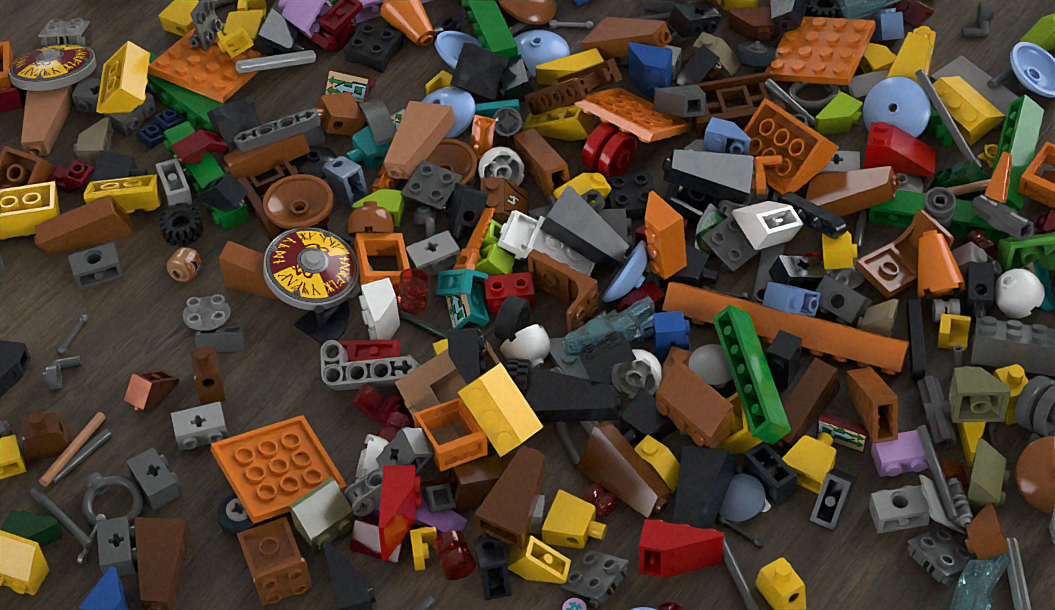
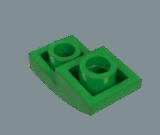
[927,100,953,147]

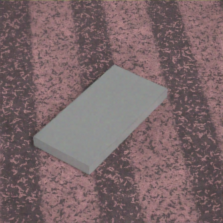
[930,55,1019,130]

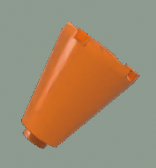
[380,0,435,46]
[917,230,967,299]

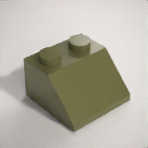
[949,366,1011,423]
[966,439,1010,513]
[289,477,355,553]

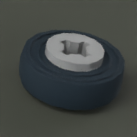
[217,493,262,536]

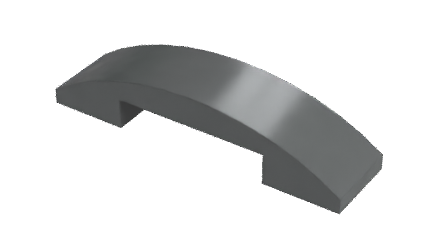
[357,98,396,146]

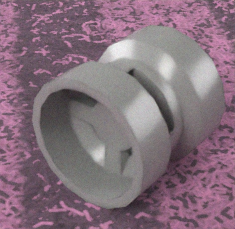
[932,298,960,323]

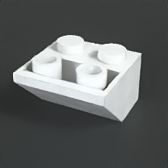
[731,201,803,250]
[359,278,400,340]

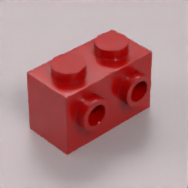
[484,272,535,314]

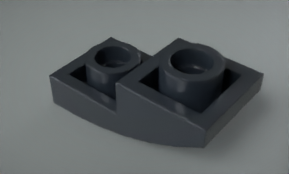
[674,45,720,86]

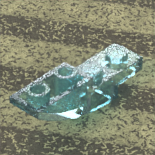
[562,296,655,356]
[949,552,1012,610]

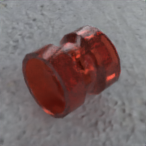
[963,229,997,257]
[582,483,618,518]

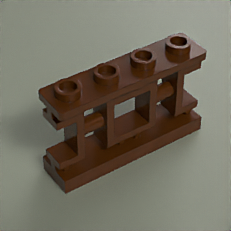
[525,58,623,116]
[686,71,786,139]
[237,159,329,242]

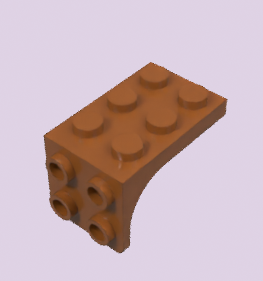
[854,209,954,298]
[528,249,599,337]
[237,516,313,606]

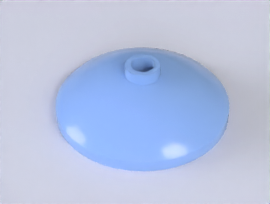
[514,30,570,79]
[435,31,480,69]
[1010,42,1055,98]
[863,77,931,138]
[421,87,475,139]
[601,240,647,302]

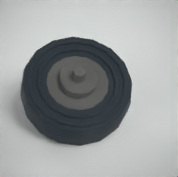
[736,41,776,67]

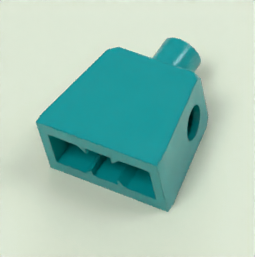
[345,125,392,170]

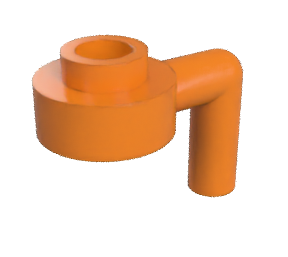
[751,155,782,195]

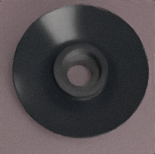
[432,7,467,39]
[293,145,337,179]

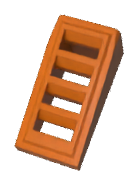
[985,152,1012,203]

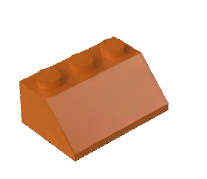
[645,191,687,280]

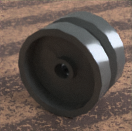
[1015,376,1055,437]

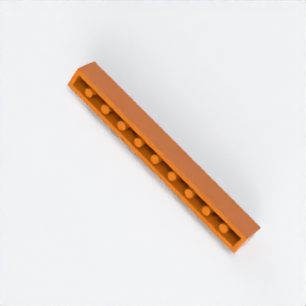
[662,281,909,375]

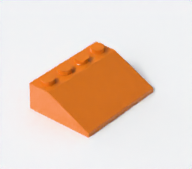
[743,98,839,195]

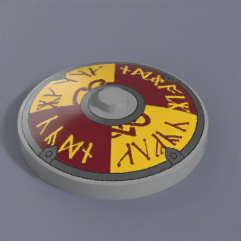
[8,44,97,91]
[263,227,359,310]

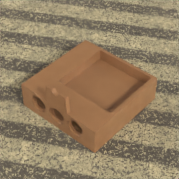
[394,329,500,469]

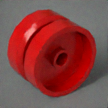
[581,122,637,178]

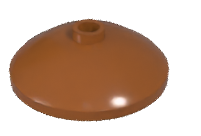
[498,0,557,25]
[425,138,478,185]
[263,174,333,229]
[1015,436,1055,514]

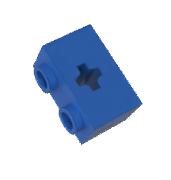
[653,311,690,362]

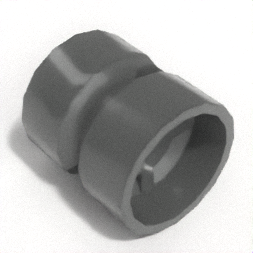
[493,107,524,139]
[923,187,956,229]

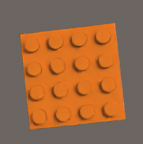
[765,17,876,86]
[148,27,268,103]
[574,87,693,143]
[211,415,348,524]

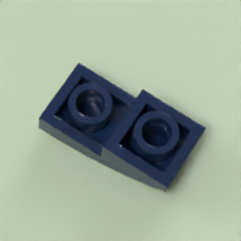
[136,108,185,149]

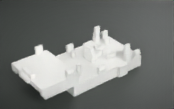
[497,210,595,276]

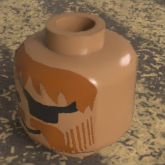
[167,247,202,282]

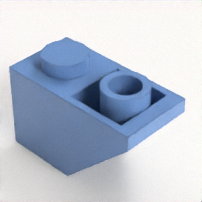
[872,8,904,41]
[702,117,751,155]
[762,282,821,317]

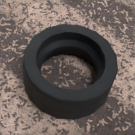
[494,295,531,342]

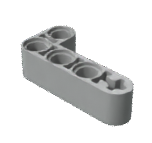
[321,340,419,391]

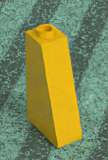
[886,32,932,112]

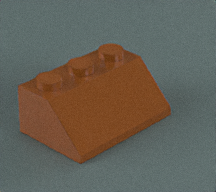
[655,359,733,449]

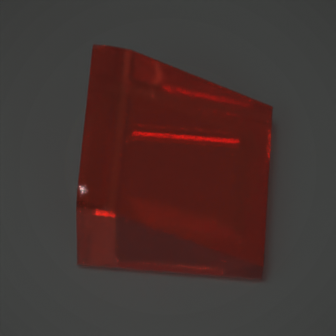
[939,459,969,488]

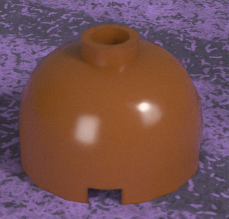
[347,201,394,237]

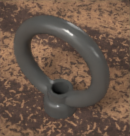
[787,82,843,110]
[82,472,143,527]

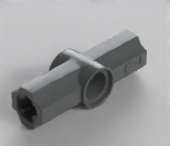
[971,194,1034,241]
[917,376,957,451]

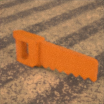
[453,208,496,270]

